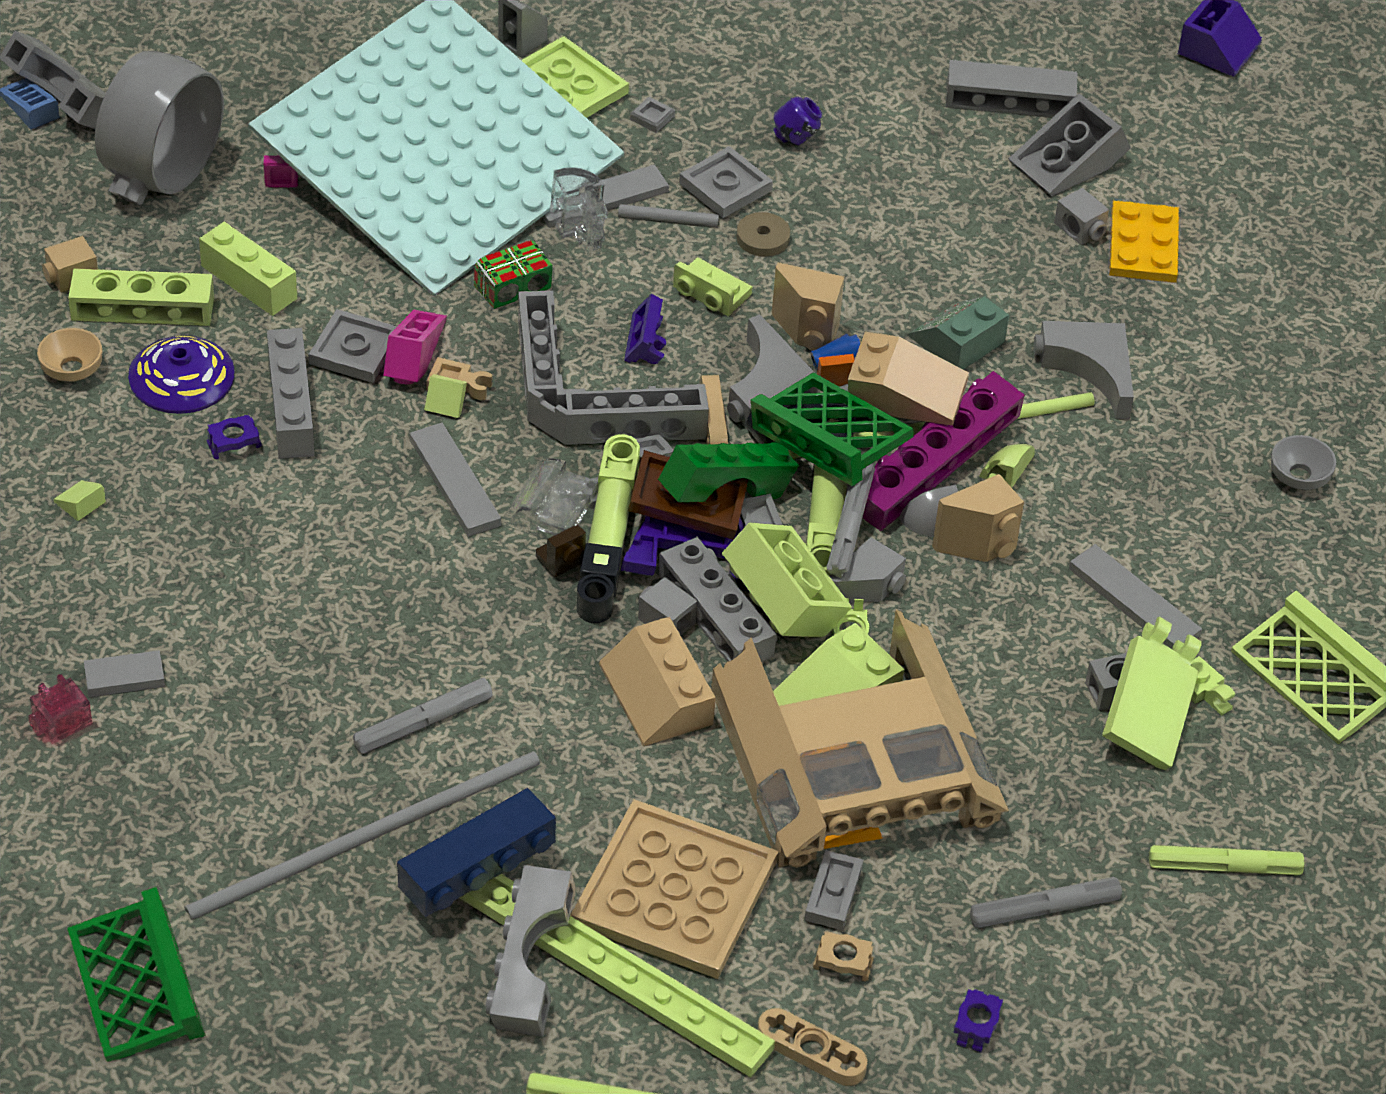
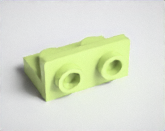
[673,257,753,316]

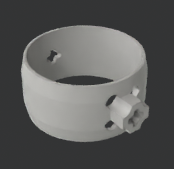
[95,50,224,206]

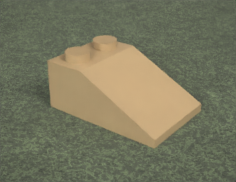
[848,332,969,426]

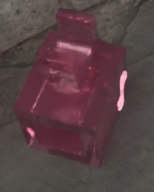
[28,674,93,744]

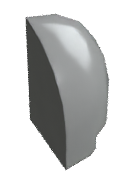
[899,485,958,537]

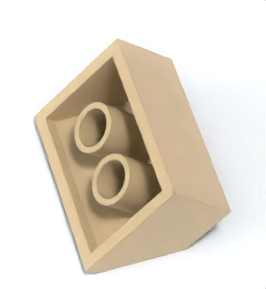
[599,616,715,747]

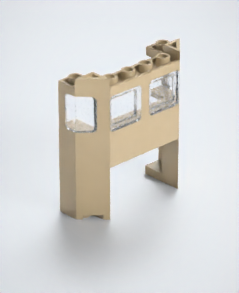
[711,609,1009,867]

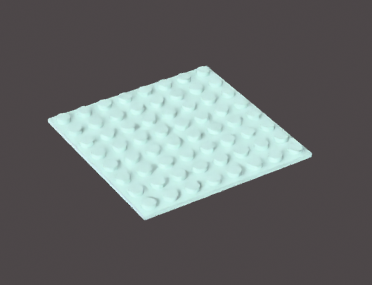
[248,0,624,296]

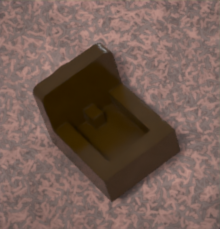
[536,524,586,577]

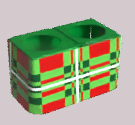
[474,240,552,309]

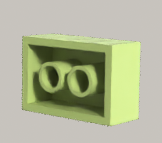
[722,523,852,637]

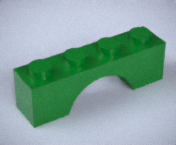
[658,442,799,502]

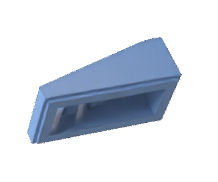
[0,78,60,130]

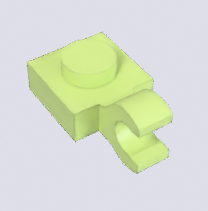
[1190,656,1235,716]

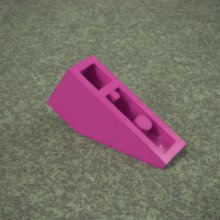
[383,309,447,384]

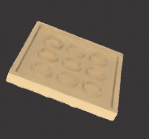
[570,799,778,979]

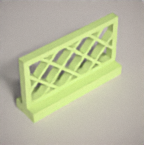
[1231,591,1386,744]

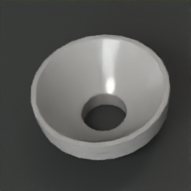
[1271,435,1336,490]

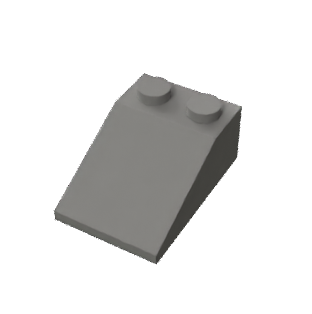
[1008,93,1131,196]

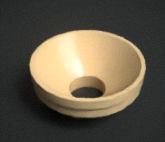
[37,328,102,382]

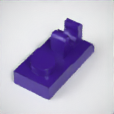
[624,293,666,364]

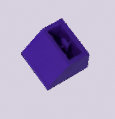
[1178,0,1262,77]

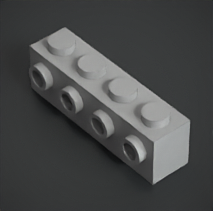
[659,537,777,662]

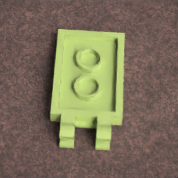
[1102,616,1201,770]

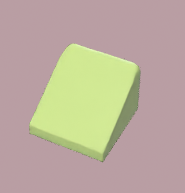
[54,480,106,521]

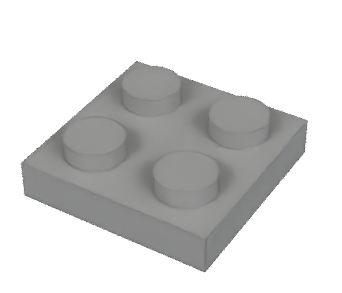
[679,146,773,218]
[309,309,397,383]

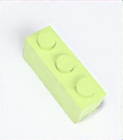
[199,222,297,316]

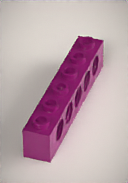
[862,371,1025,531]

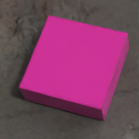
[263,155,298,187]

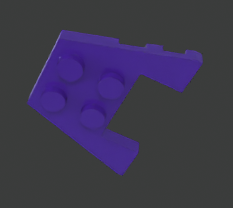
[621,516,749,591]

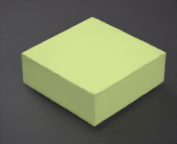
[424,374,467,418]

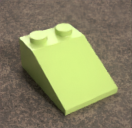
[773,623,904,706]

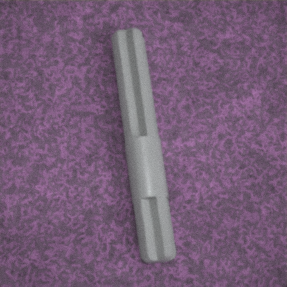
[827,464,875,578]
[353,678,493,754]
[970,877,1122,928]

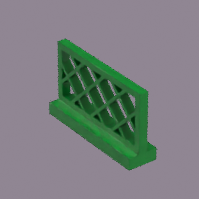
[750,372,914,486]
[67,887,206,1062]

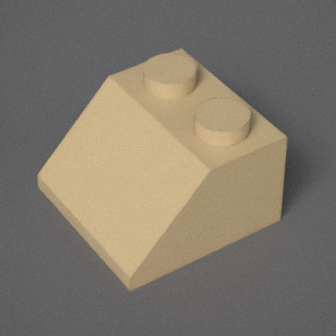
[772,262,844,350]
[932,474,1024,562]

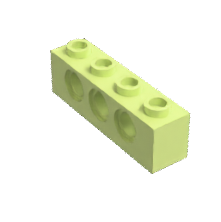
[68,269,214,326]

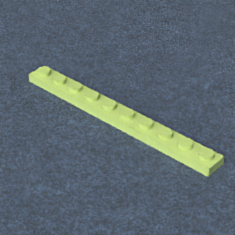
[460,874,775,1078]

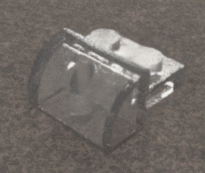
[550,167,608,258]
[503,458,598,537]

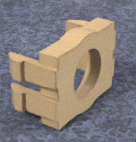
[813,931,874,981]

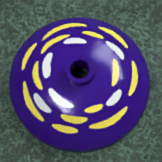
[128,335,235,414]

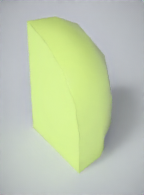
[979,444,1035,488]

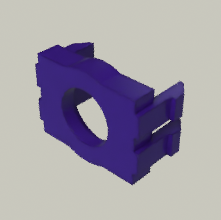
[207,415,262,459]
[954,989,1003,1052]

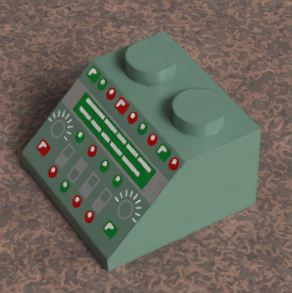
[909,296,1009,369]

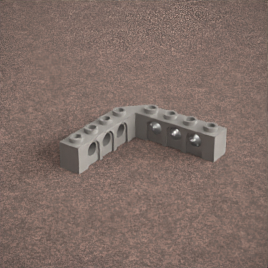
[518,291,709,445]

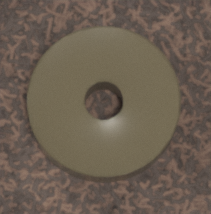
[736,212,790,257]

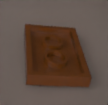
[628,450,748,540]

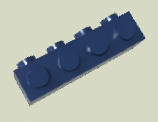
[397,788,556,917]

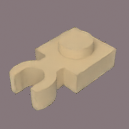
[426,357,492,400]

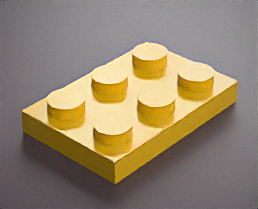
[1109,200,1179,283]

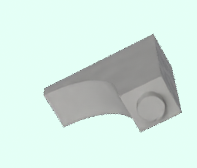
[727,314,818,431]
[1034,321,1134,420]

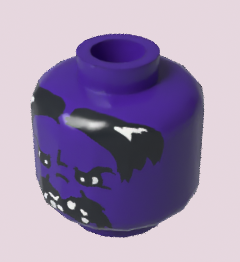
[774,96,822,145]

